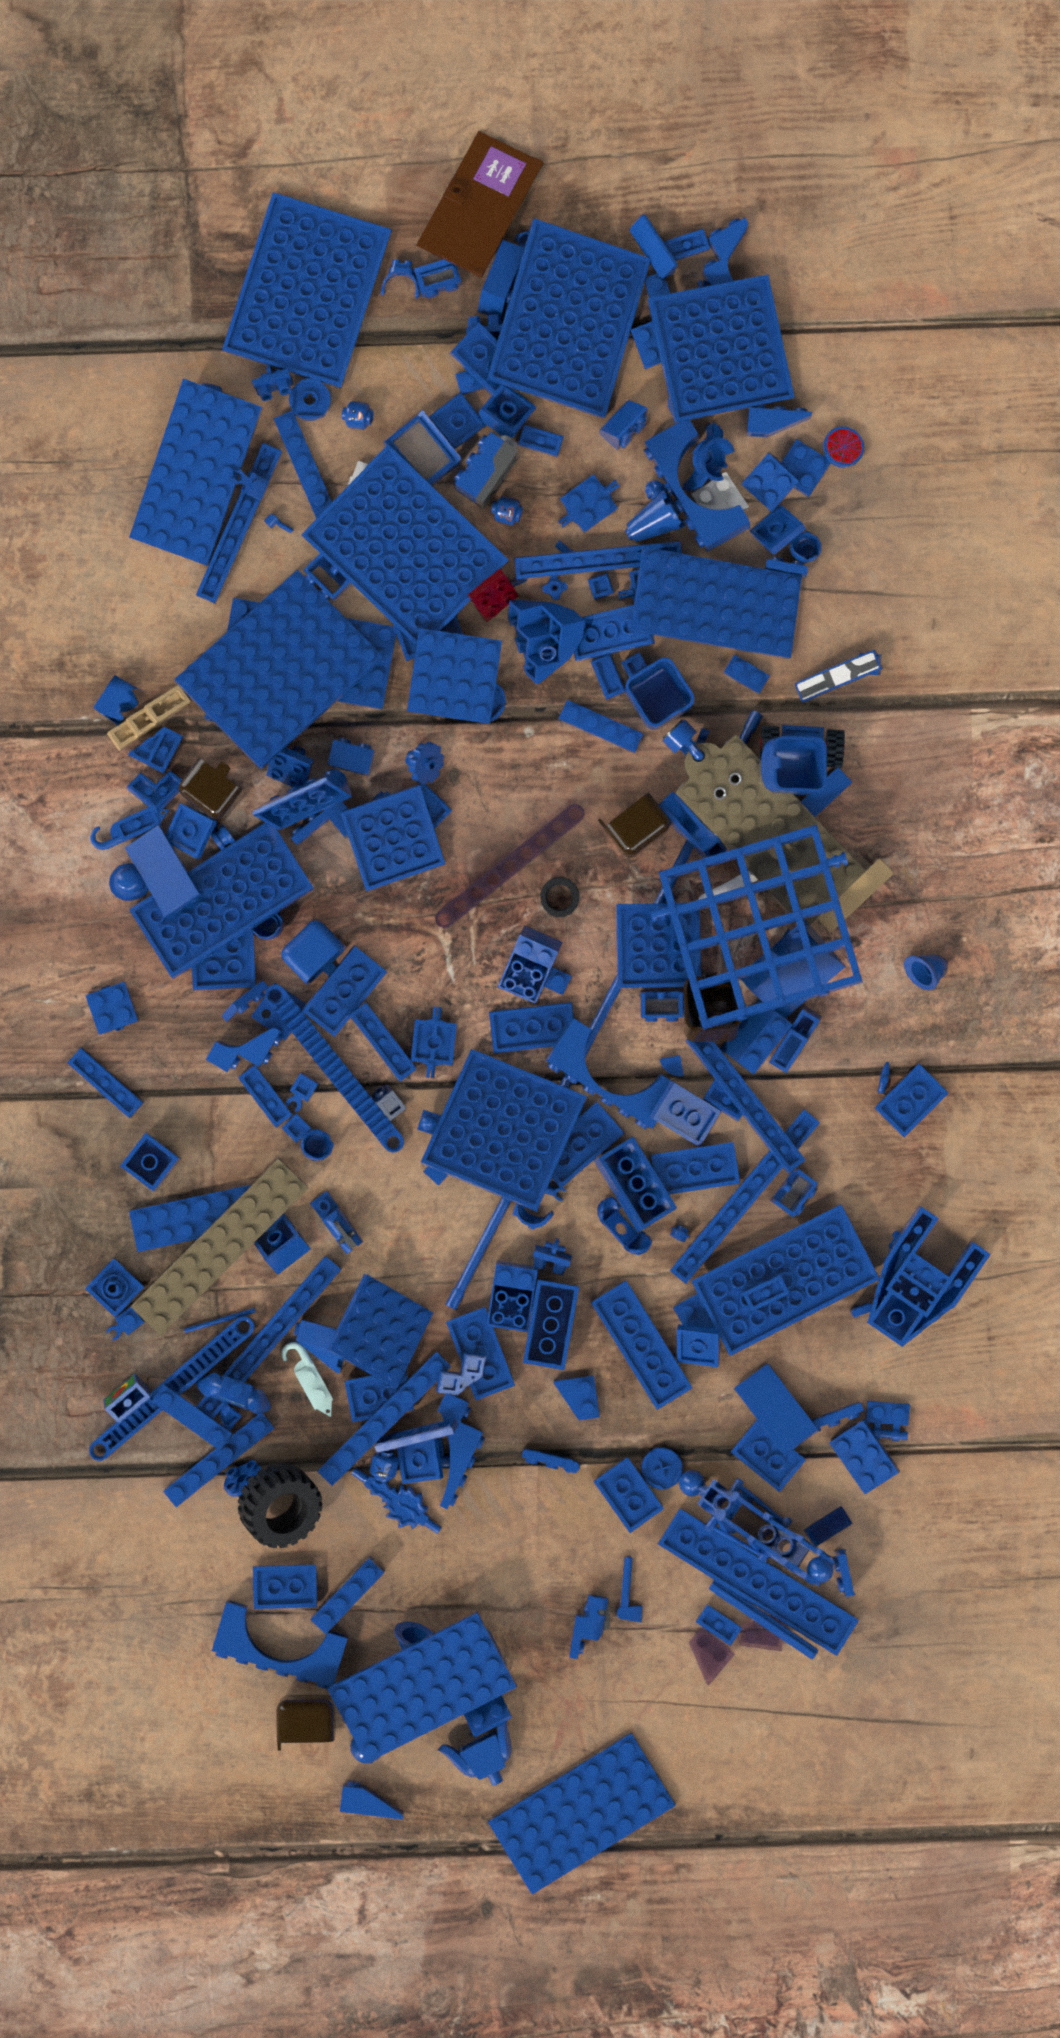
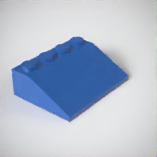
[252,769,352,831]
[740,919,846,1018]

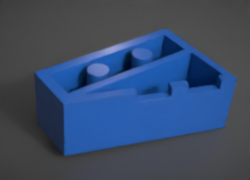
[477,240,524,320]

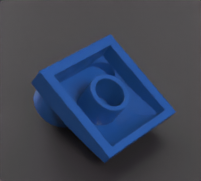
[479,386,537,438]

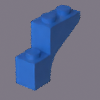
[702,218,748,286]
[659,791,727,858]
[205,1026,283,1072]

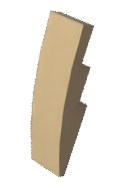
[107,685,191,751]
[817,858,894,933]

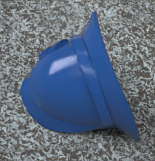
[903,954,948,991]
[394,1621,434,1650]

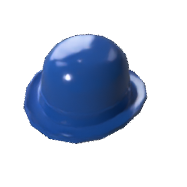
[109,863,149,901]

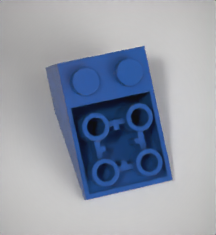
[599,400,648,451]
[498,925,563,1004]
[486,1260,538,1332]

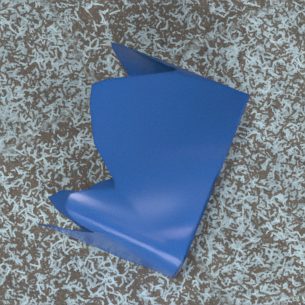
[93,675,144,726]

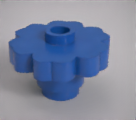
[405,741,444,785]

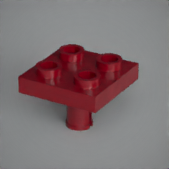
[468,569,519,622]

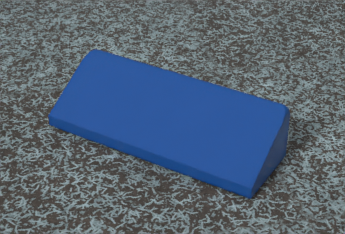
[630,214,678,279]

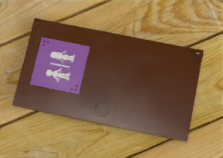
[416,131,544,278]

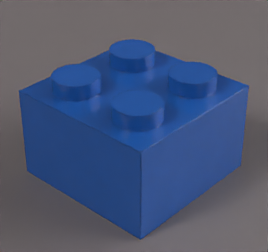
[120,1133,181,1192]

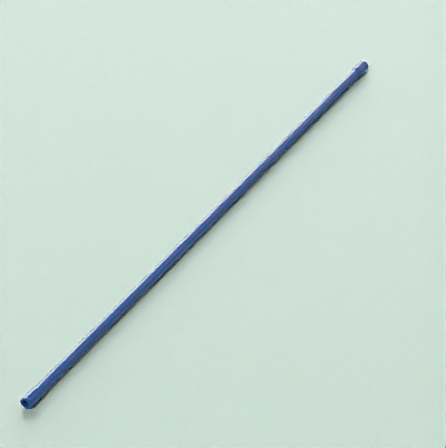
[445,710,763,1310]

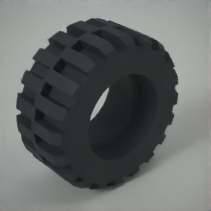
[237,1463,323,1548]

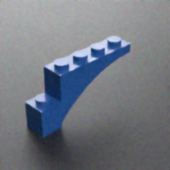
[437,1394,485,1509]

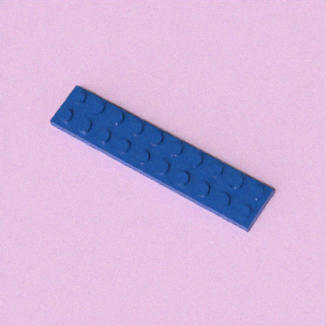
[657,1508,859,1656]

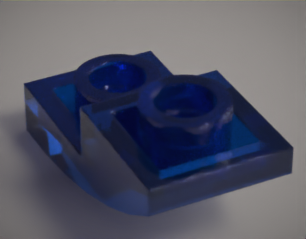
[804,1506,853,1547]

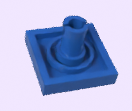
[266,746,314,787]
[85,1258,145,1318]

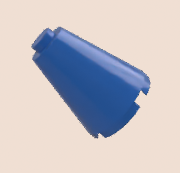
[625,490,685,542]

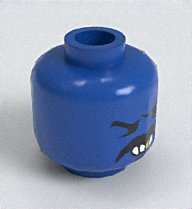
[370,1450,399,1482]

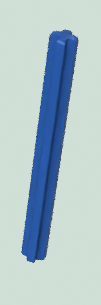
[709,1580,818,1659]

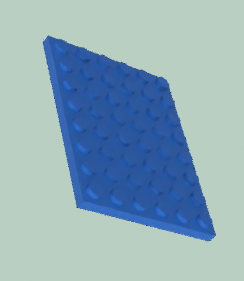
[222,192,392,388]
[487,218,651,419]
[301,445,509,645]
[174,570,384,770]

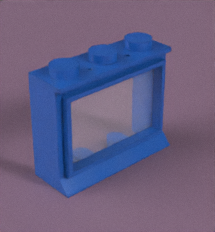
[383,410,462,486]

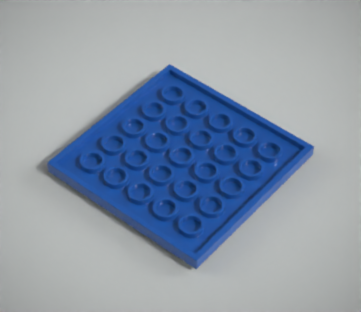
[648,274,795,423]
[421,1049,587,1212]

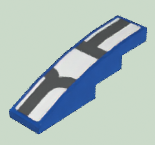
[795,650,883,703]

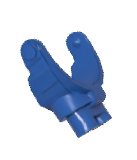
[380,260,419,298]

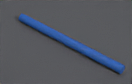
[184,1308,256,1333]

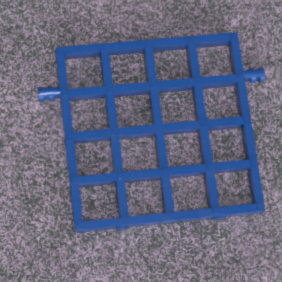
[650,825,863,1029]

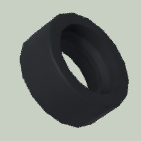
[540,877,580,917]

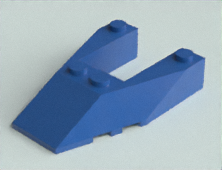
[867,1205,991,1347]

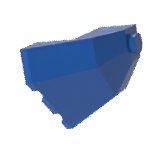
[508,599,585,684]

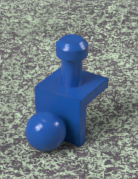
[417,1110,441,1135]

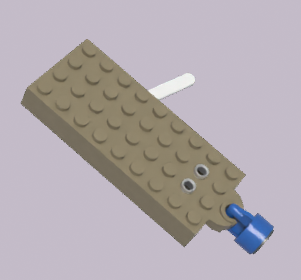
[662,719,866,925]

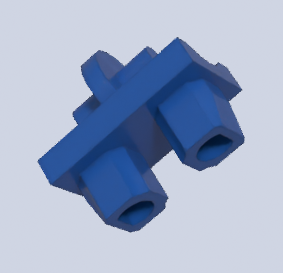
[466,314,502,339]
[252,366,294,402]
[533,1238,572,1275]

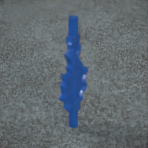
[351,1467,442,1534]

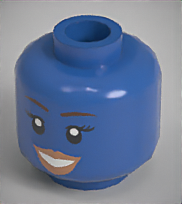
[342,401,374,430]

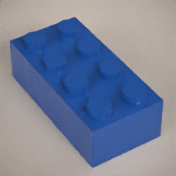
[523,1279,579,1370]

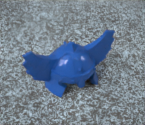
[682,422,735,492]

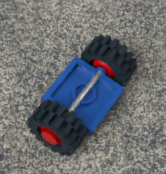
[760,725,845,768]

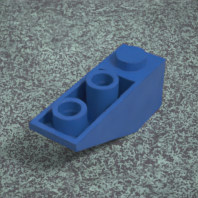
[747,405,812,438]

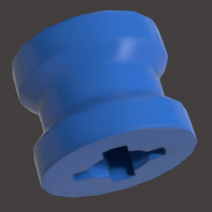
[211,824,235,850]

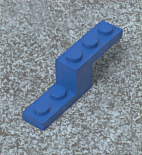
[291,791,390,846]

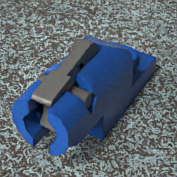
[310,1191,363,1254]
[569,1595,610,1659]

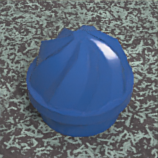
[645,480,667,500]

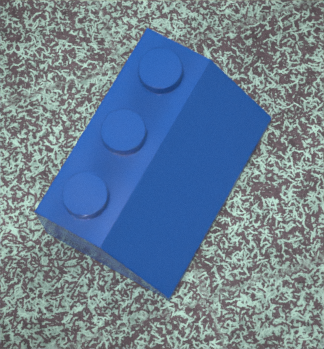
[720,1000,793,1075]

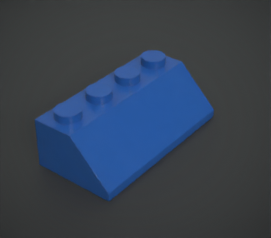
[594,1137,677,1232]

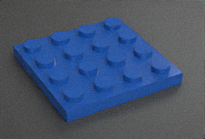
[407,628,502,724]
[340,785,445,891]
[616,903,701,988]
[327,1274,433,1388]

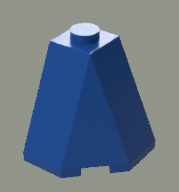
[294,1319,344,1373]

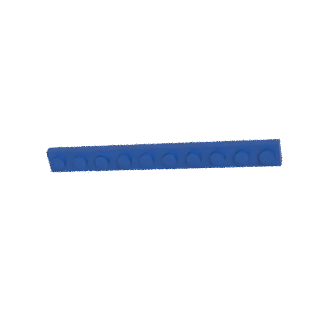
[670,1110,820,1284]
[196,1256,342,1418]

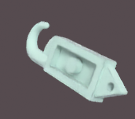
[282,1342,334,1417]

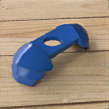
[597,1197,652,1255]

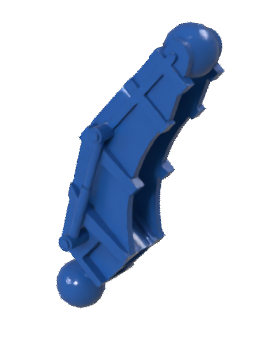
[679,1470,835,1587]

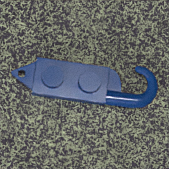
[90,807,169,850]

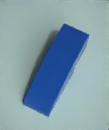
[769,1006,822,1073]

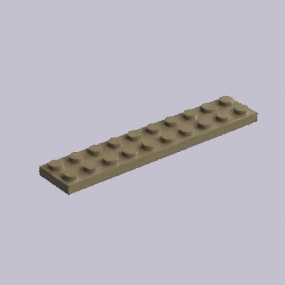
[130,1158,309,1336]

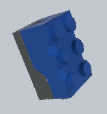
[454,432,519,509]

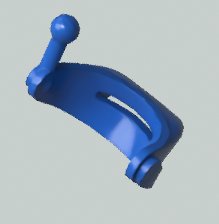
[512,1203,554,1230]

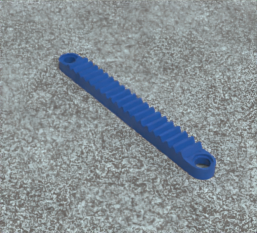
[265,985,404,1153]
[89,1316,255,1461]

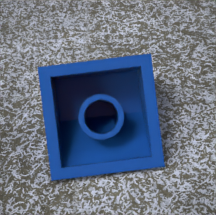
[254,1213,311,1275]

